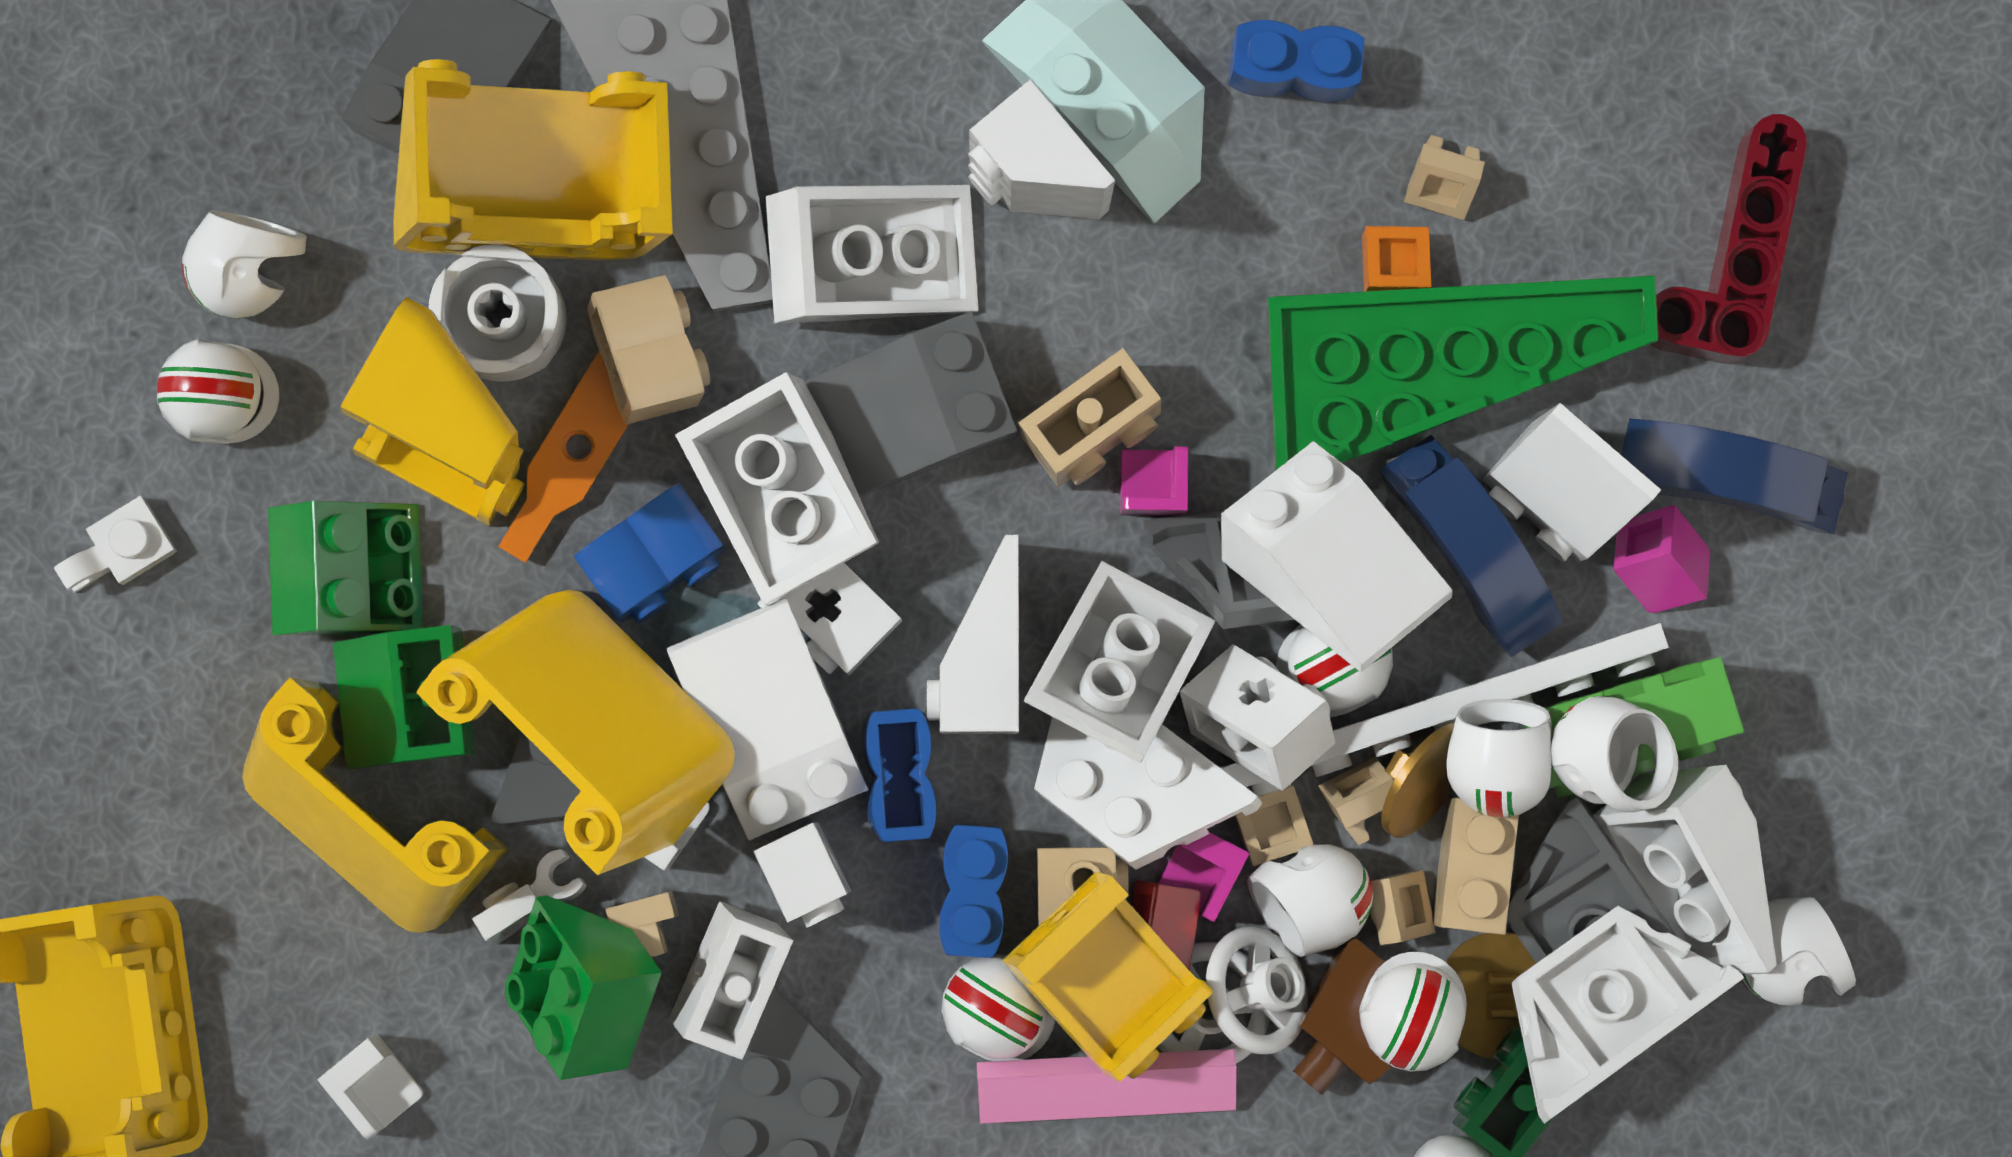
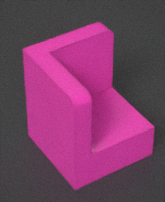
[1120,446,1188,516]
[1613,505,1710,613]
[1158,832,1250,922]

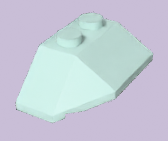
[982,0,1205,224]

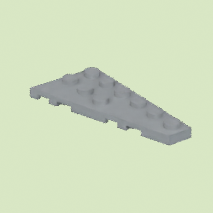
[551,0,773,312]

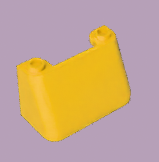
[393,59,673,260]
[340,297,525,526]
[416,589,735,875]
[242,677,509,933]
[0,895,208,1157]

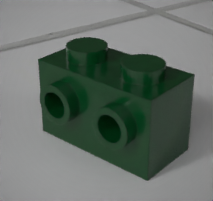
[1452,1025,1553,1157]

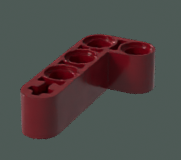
[1650,114,1807,364]

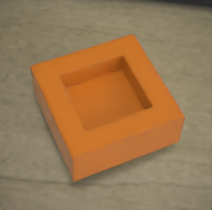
[1362,226,1431,292]

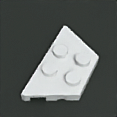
[1034,717,1263,870]
[1512,906,1744,1124]

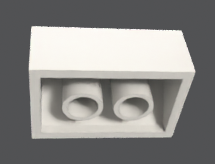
[968,80,1115,219]

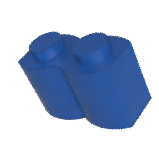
[1228,20,1365,103]
[573,483,725,624]
[862,708,936,842]
[939,825,1008,958]

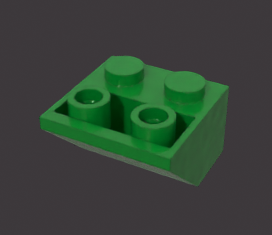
[268,501,423,635]
[333,625,475,770]
[504,895,662,1080]

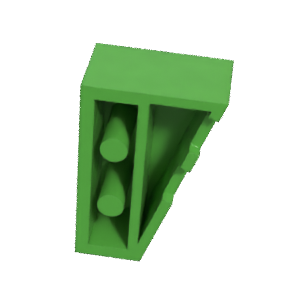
[1517,657,1744,798]

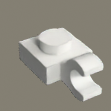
[54,496,178,593]
[472,849,587,944]

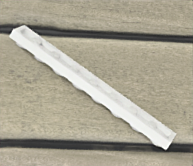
[1221,623,1669,796]

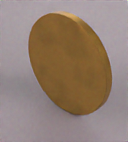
[1381,724,1454,838]
[1445,932,1536,1059]

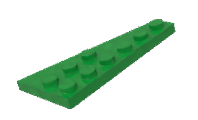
[1268,276,1658,470]

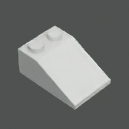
[766,185,978,323]
[675,372,879,605]
[1482,403,1661,562]
[1221,441,1452,672]
[927,535,1019,734]
[1024,561,1215,763]
[667,598,868,840]
[1594,765,1777,974]

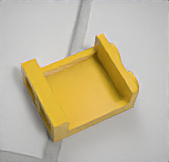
[1002,872,1213,1081]

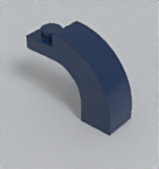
[1621,418,1848,534]
[1379,435,1564,658]

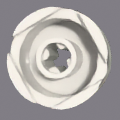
[429,245,567,382]

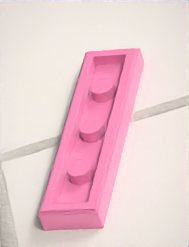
[977,1049,1236,1124]

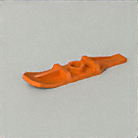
[498,352,629,563]

